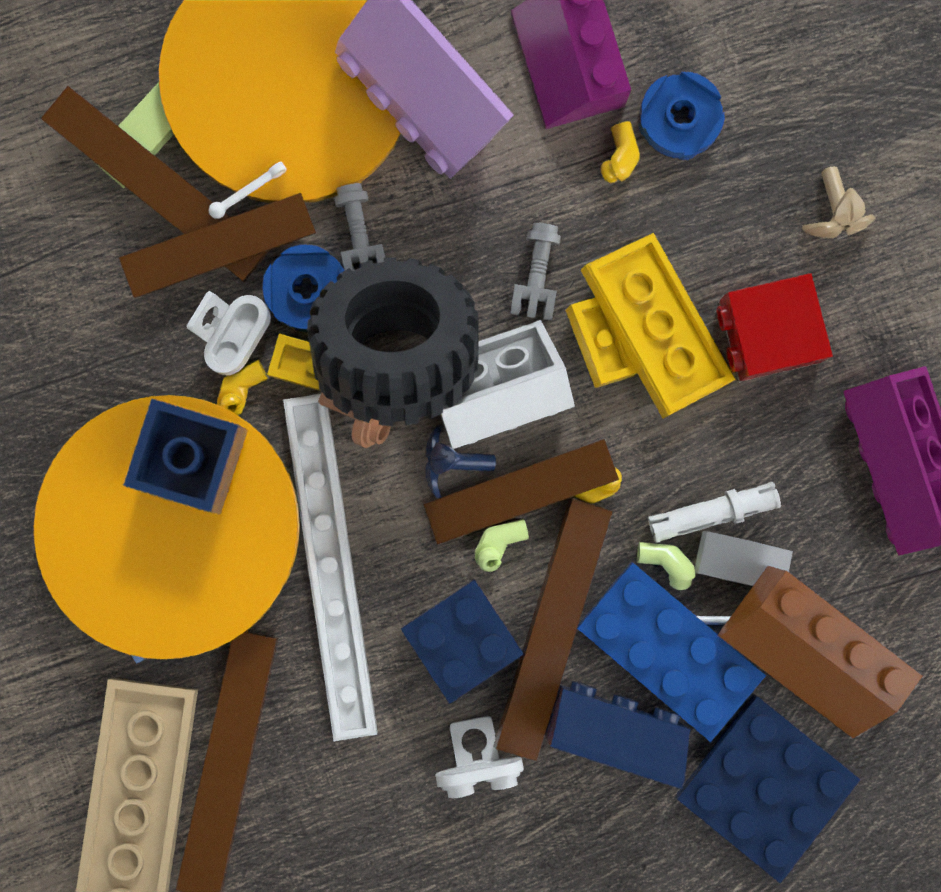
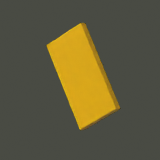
[580,233,736,419]

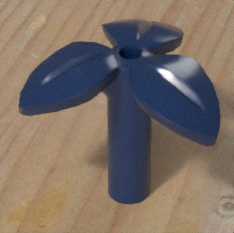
[425,425,496,499]

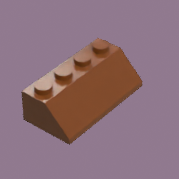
[717,566,923,738]

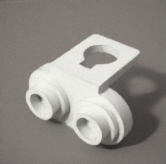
[187,291,271,375]
[435,716,524,798]

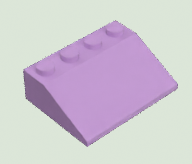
[335,0,514,179]

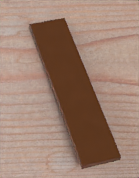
[119,193,316,298]
[423,439,619,545]

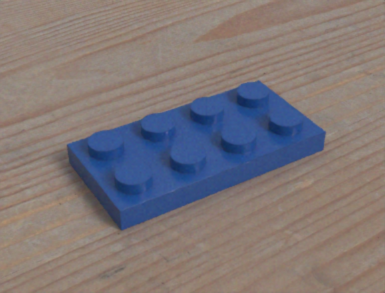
[577,562,766,742]

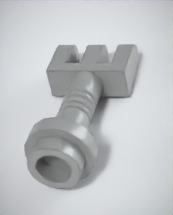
[334,183,385,271]
[510,223,561,321]

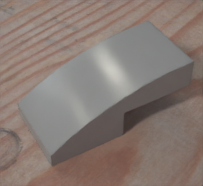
[695,531,793,586]

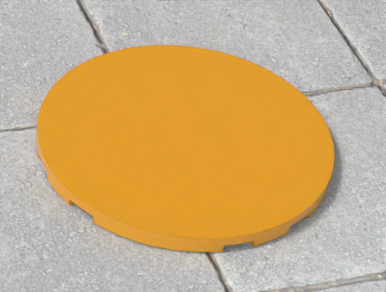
[159,0,401,203]
[34,395,300,659]

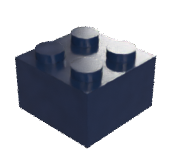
[123,399,247,514]
[401,579,524,704]

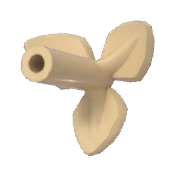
[802,167,876,238]

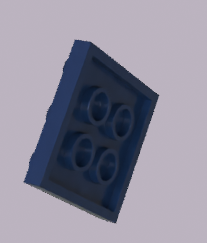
[675,695,860,884]

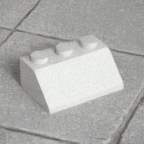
[440,320,575,449]

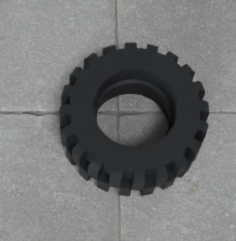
[307,257,479,426]

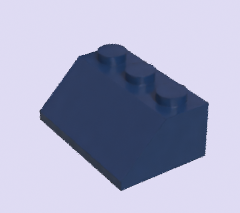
[545,681,690,789]

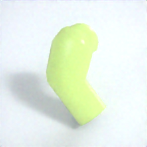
[475,519,529,572]
[637,542,695,590]

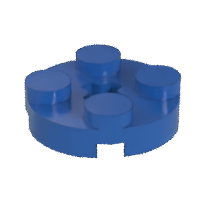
[639,72,725,160]
[262,245,345,332]

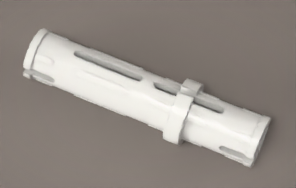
[648,482,781,543]

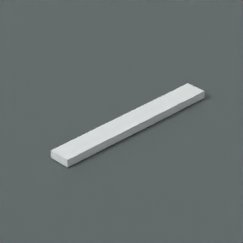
[283,394,378,741]

